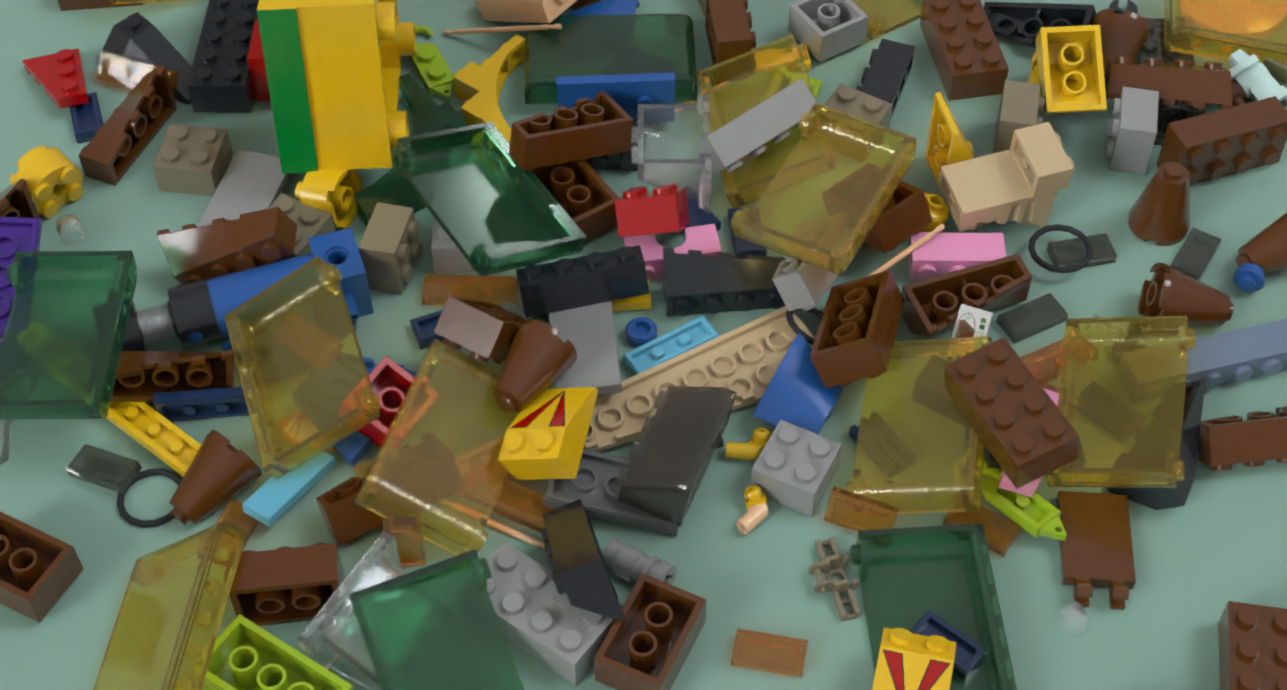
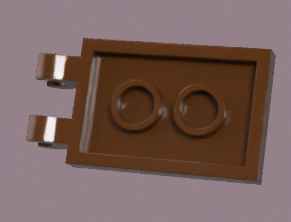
[1056,491,1136,610]

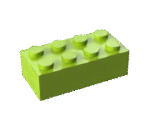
[191,614,354,690]

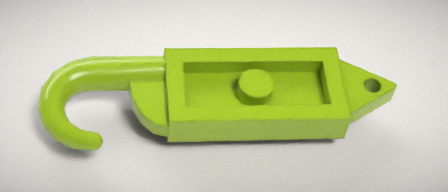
[410,25,454,102]
[953,456,1067,541]

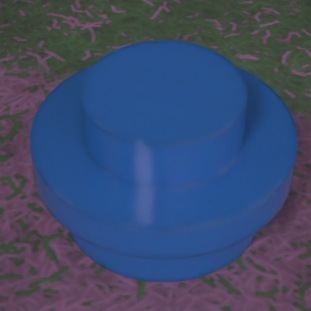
[1233,263,1266,292]

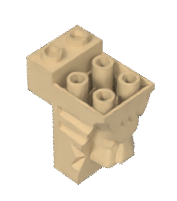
[937,122,1074,232]

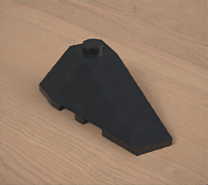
[984,2,1097,48]
[97,12,192,105]
[1106,380,1205,510]

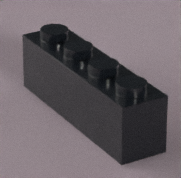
[516,245,650,318]
[663,247,786,317]
[540,499,625,621]

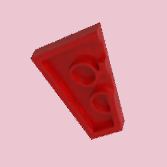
[22,48,89,109]

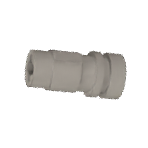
[602,539,677,585]

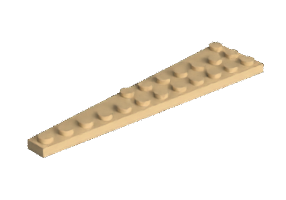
[454,306,815,494]

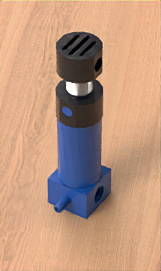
[94,228,374,351]

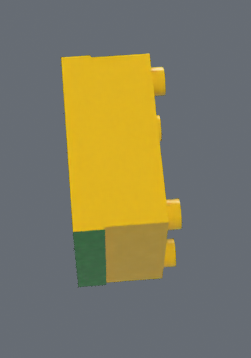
[257,0,416,174]

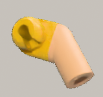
[735,485,769,535]

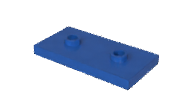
[556,73,675,121]

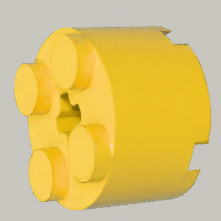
[10,145,84,218]
[295,168,363,228]

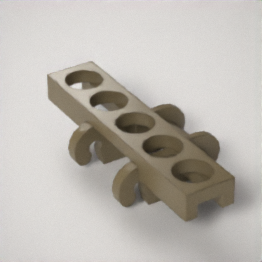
[807,537,861,622]

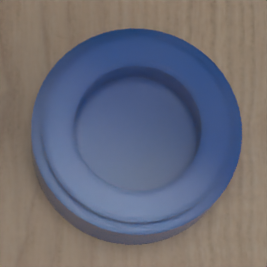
[626,317,657,348]

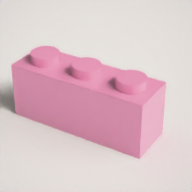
[907,232,1006,281]

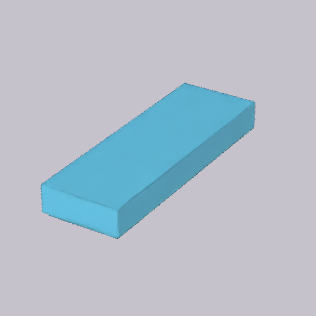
[622,315,720,376]
[242,443,335,527]

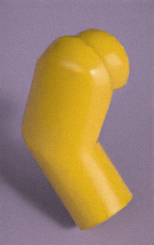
[725,428,771,460]

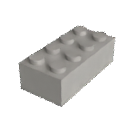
[460,542,615,686]

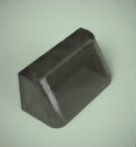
[616,386,737,526]

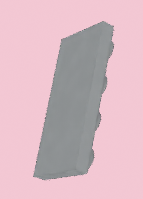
[197,149,291,227]
[549,301,622,396]

